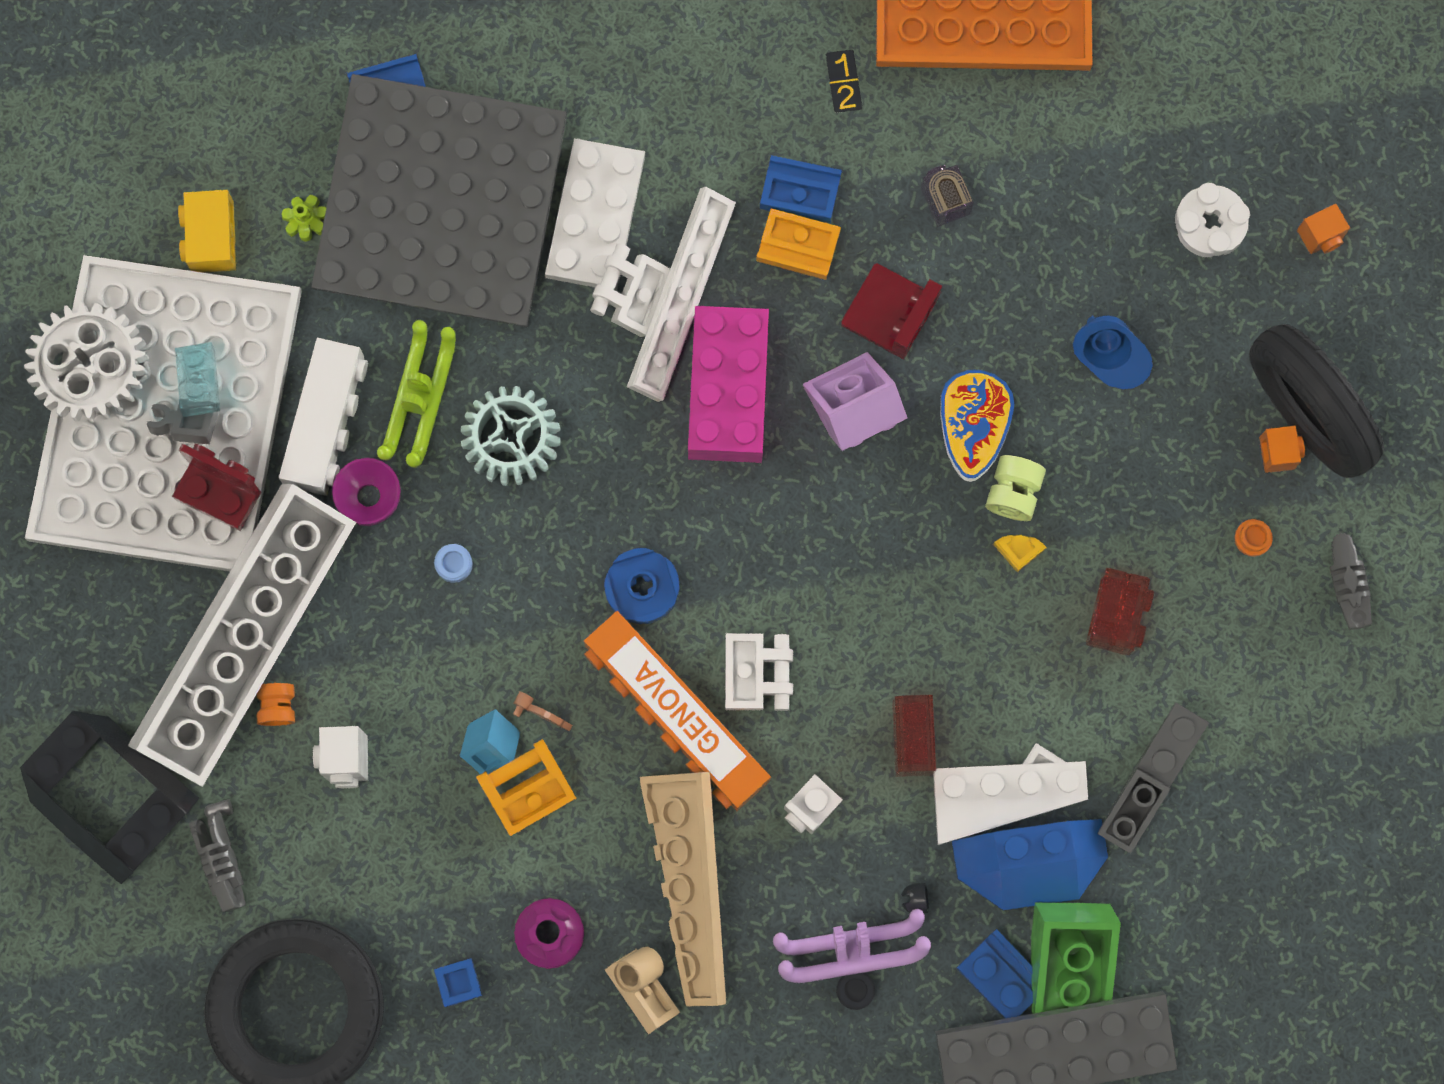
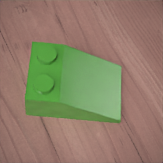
[1031,902,1121,1014]

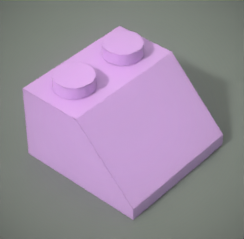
[803,352,907,451]

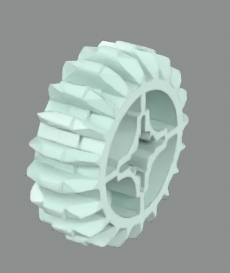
[461,386,561,486]

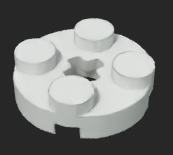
[1175,183,1250,257]

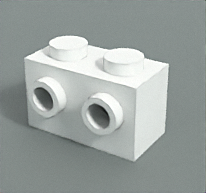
[313,726,368,788]

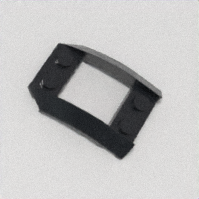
[20,711,200,884]

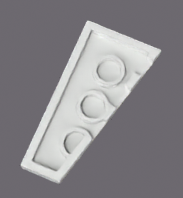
[933,761,1088,845]

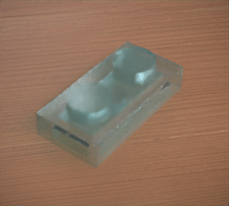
[175,342,220,417]

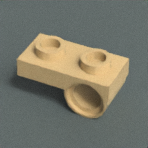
[605,947,680,1034]

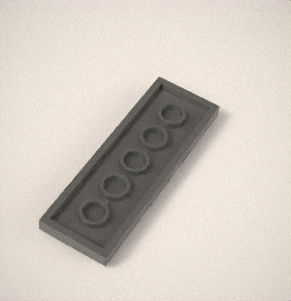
[935,991,1177,1084]

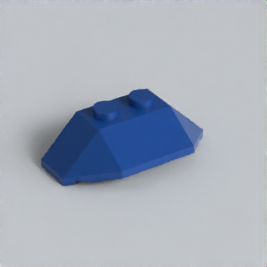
[952,819,1108,911]

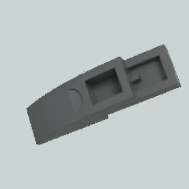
[1098,702,1209,854]

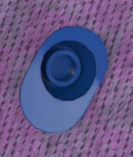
[1073,315,1153,389]

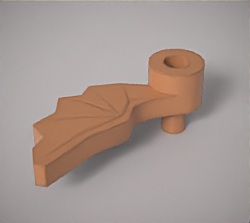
[513,691,573,731]

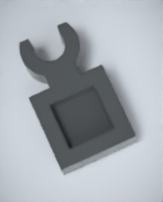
[147,402,218,445]

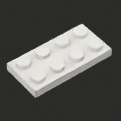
[545,138,645,291]

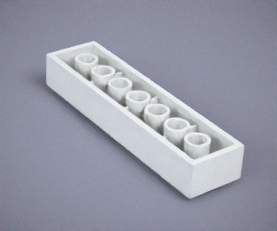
[128,484,356,787]

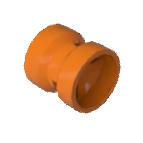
[256,683,295,726]

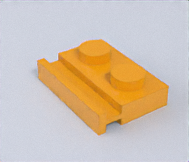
[756,208,841,280]

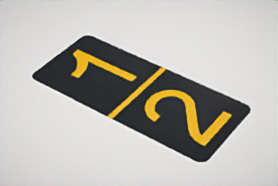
[826,50,862,113]

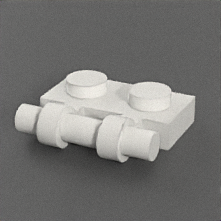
[590,244,670,337]
[725,633,793,711]

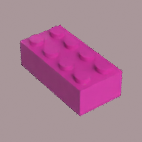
[688,306,769,463]

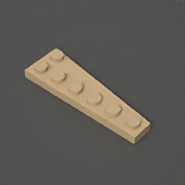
[640,772,726,1006]

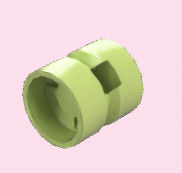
[985,455,1046,521]

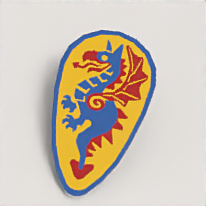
[940,370,1014,482]

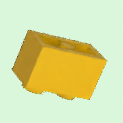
[178,190,236,273]

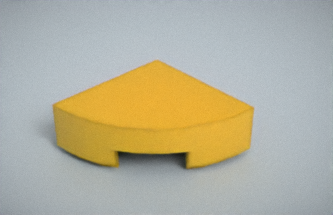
[993,535,1047,572]

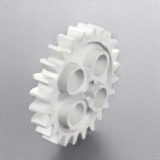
[24,302,149,423]

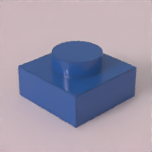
[434,958,483,1007]

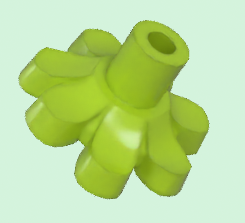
[282,195,326,242]

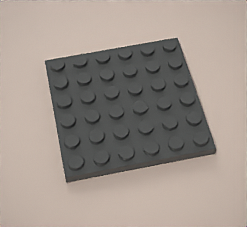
[311,74,567,328]

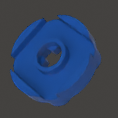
[604,548,679,624]

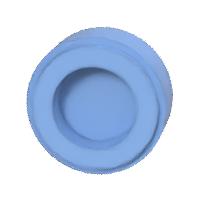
[434,544,473,583]

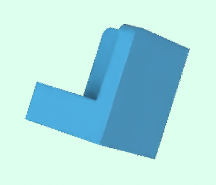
[460,709,520,774]

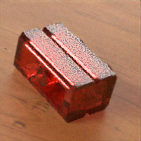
[1085,568,1154,655]
[892,695,936,777]

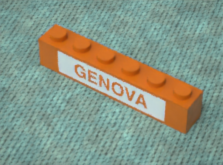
[584,611,771,811]

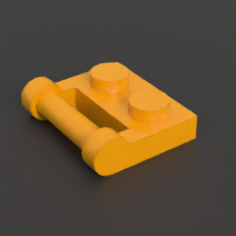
[476,739,576,836]

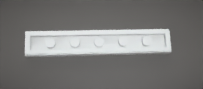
[627,187,736,402]

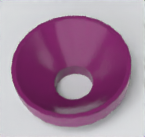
[332,458,401,526]
[514,898,584,969]

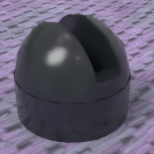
[901,883,929,914]

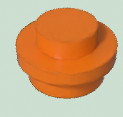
[1234,519,1273,557]

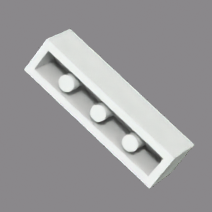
[279,338,368,496]

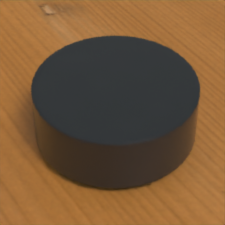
[836,972,875,1010]

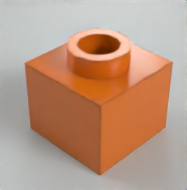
[1297,204,1350,254]
[1259,426,1305,473]

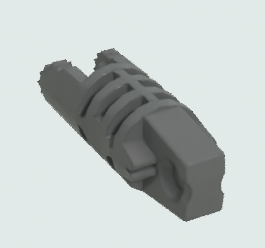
[1330,532,1372,630]
[189,811,246,912]

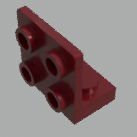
[841,263,942,360]
[172,443,262,532]

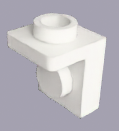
[784,774,843,834]

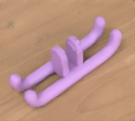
[773,909,931,983]

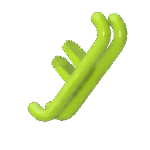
[377,320,456,468]

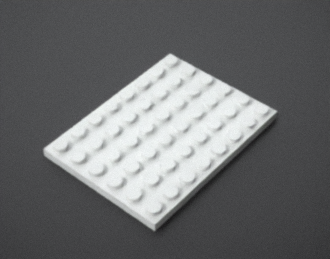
[25,255,302,571]

